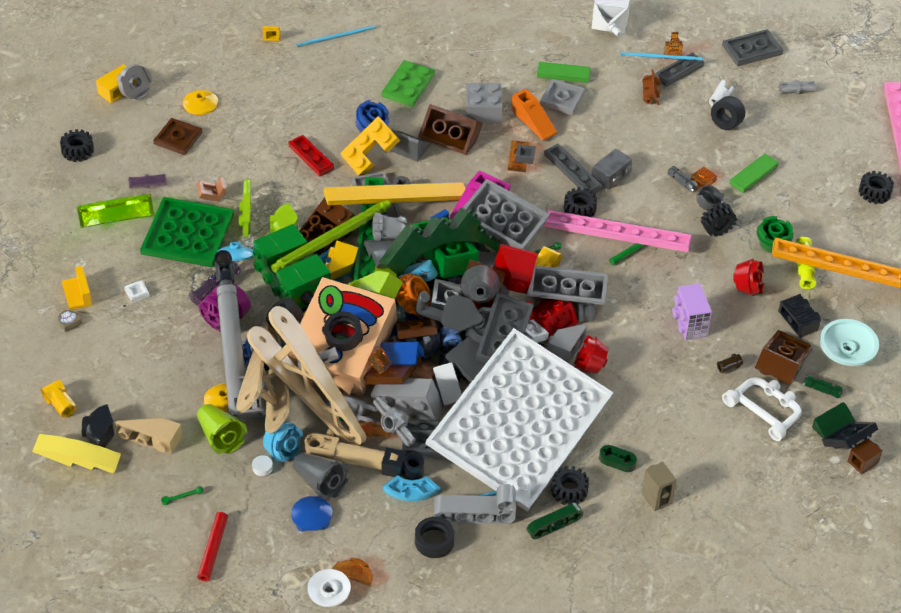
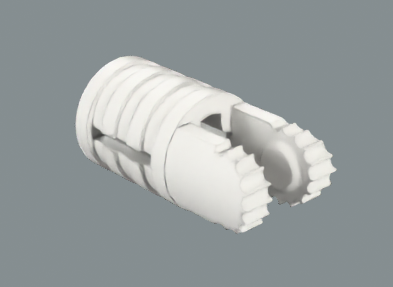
[709,80,734,107]

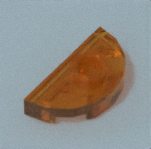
[332,557,373,587]

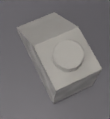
[547,324,587,363]

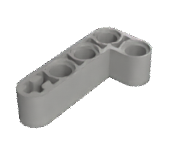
[434,484,516,524]

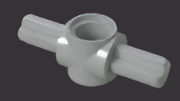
[373,396,416,447]

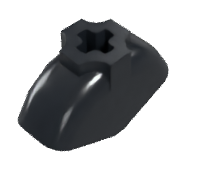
[81,404,115,448]

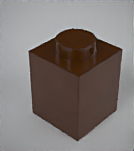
[847,439,883,474]

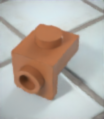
[196,177,227,202]
[412,363,435,380]

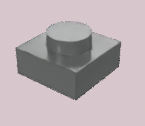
[515,144,536,164]

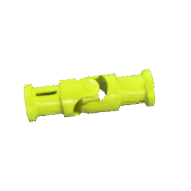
[795,237,816,290]

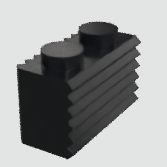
[778,294,821,338]

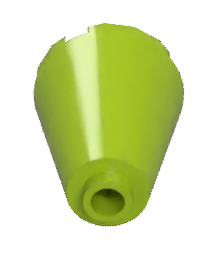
[197,404,247,455]

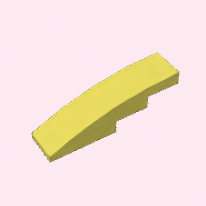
[32,434,121,474]

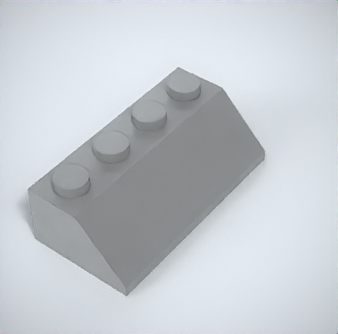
[528,265,608,305]

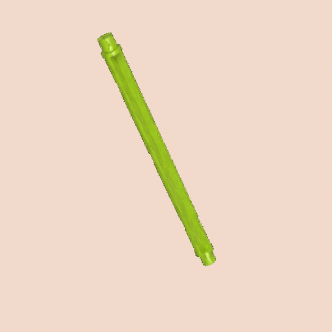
[271,200,391,273]

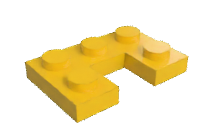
[340,116,401,176]

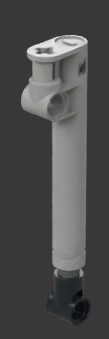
[214,250,266,420]

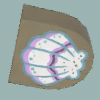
[58,310,82,332]

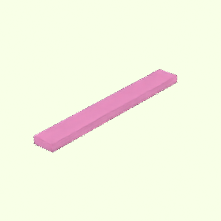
[543,210,692,252]

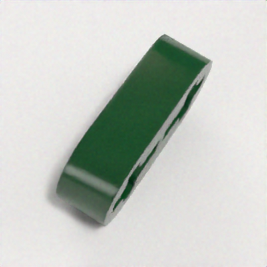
[599,445,637,472]

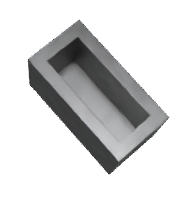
[592,149,632,190]

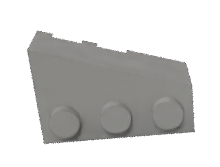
[371,378,444,421]

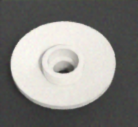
[307,569,351,607]

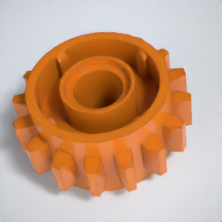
[396,273,431,316]

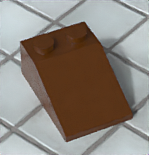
[755,330,813,385]

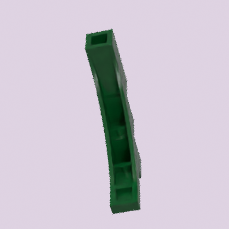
[380,208,500,276]

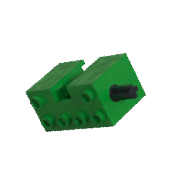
[252,224,331,309]

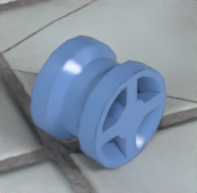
[440,327,462,348]

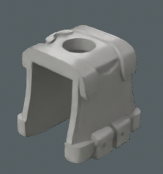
[372,213,407,241]

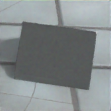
[390,129,430,162]

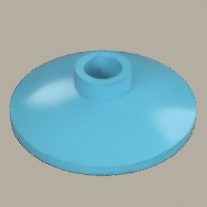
[217,242,254,261]

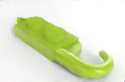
[239,178,252,237]

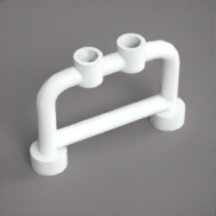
[722,377,802,441]

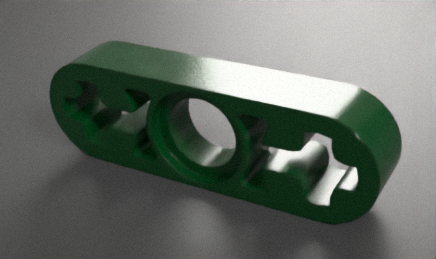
[526,503,584,540]

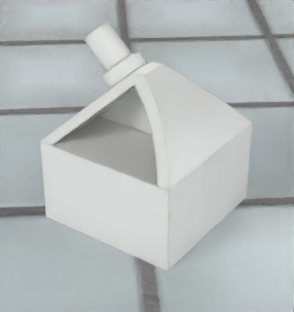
[592,0,630,37]

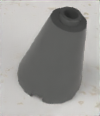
[461,265,500,304]
[293,452,349,501]

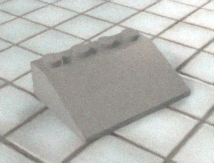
[463,179,550,251]

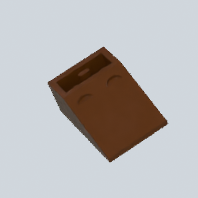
[299,197,355,256]

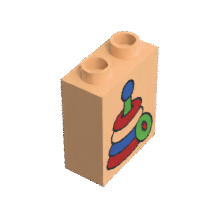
[287,277,398,397]

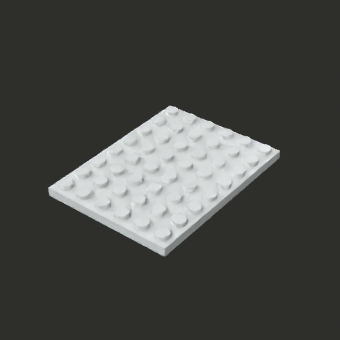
[425,328,613,512]

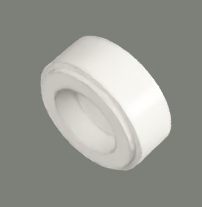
[252,455,273,476]

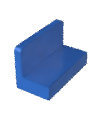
[378,342,424,366]

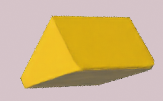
[262,26,281,41]

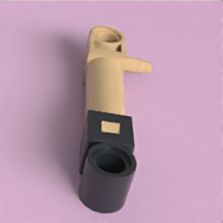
[305,428,424,480]

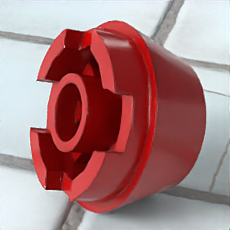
[733,258,765,296]
[574,335,609,374]

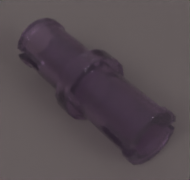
[128,174,167,189]

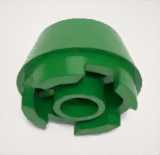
[756,216,794,253]

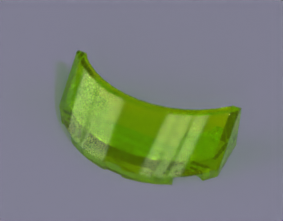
[75,194,155,228]

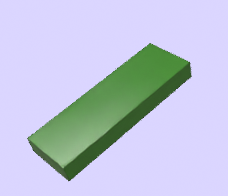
[537,62,590,83]
[729,154,779,193]

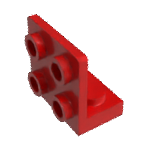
[532,298,579,341]

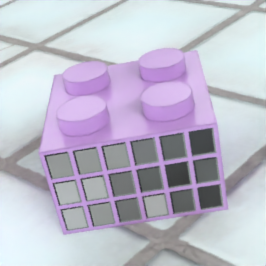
[672,283,712,340]

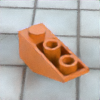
[511,89,557,141]

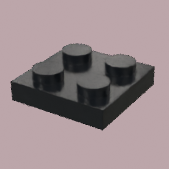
[822,421,879,449]

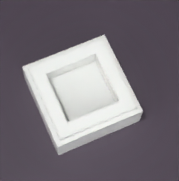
[124,280,150,303]

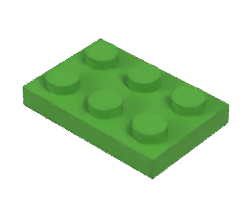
[382,60,435,107]

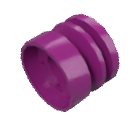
[199,283,251,332]

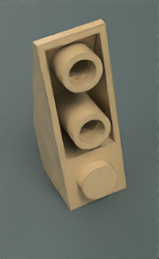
[115,418,182,454]

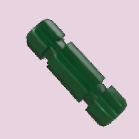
[804,375,843,398]

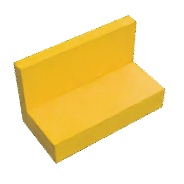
[61,266,92,310]

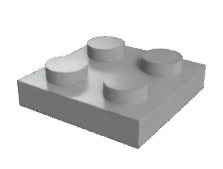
[540,79,585,115]

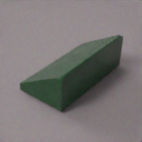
[812,402,856,438]

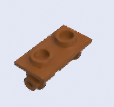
[642,69,662,105]

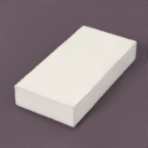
[433,362,462,406]

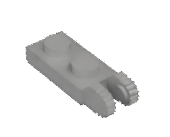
[325,394,380,424]

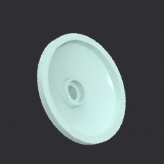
[820,319,879,366]

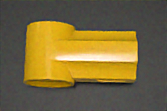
[535,246,562,268]
[41,379,77,418]

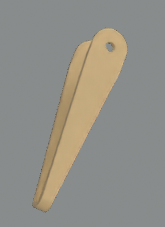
[247,306,366,446]
[237,324,290,433]

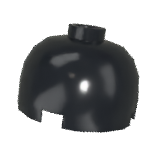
[403,328,442,361]

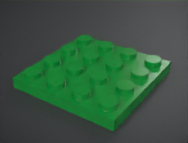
[140,197,234,268]

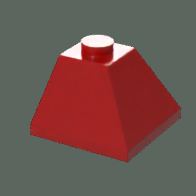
[493,244,538,294]

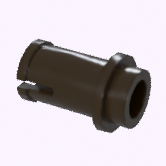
[717,354,743,374]

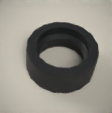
[324,311,363,351]
[415,516,455,558]

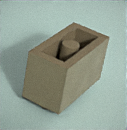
[642,462,677,511]

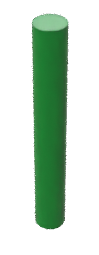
[609,243,646,265]

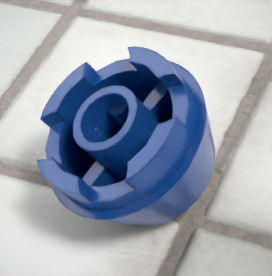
[355,100,389,132]

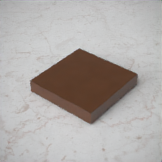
[153,118,203,155]
[396,318,438,339]

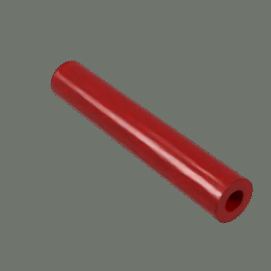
[197,512,228,582]

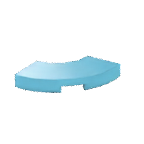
[383,475,441,501]

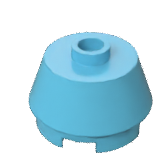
[263,422,304,462]

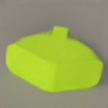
[270,203,298,233]

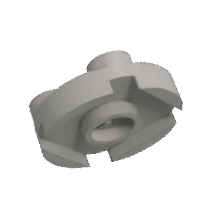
[117,64,152,100]

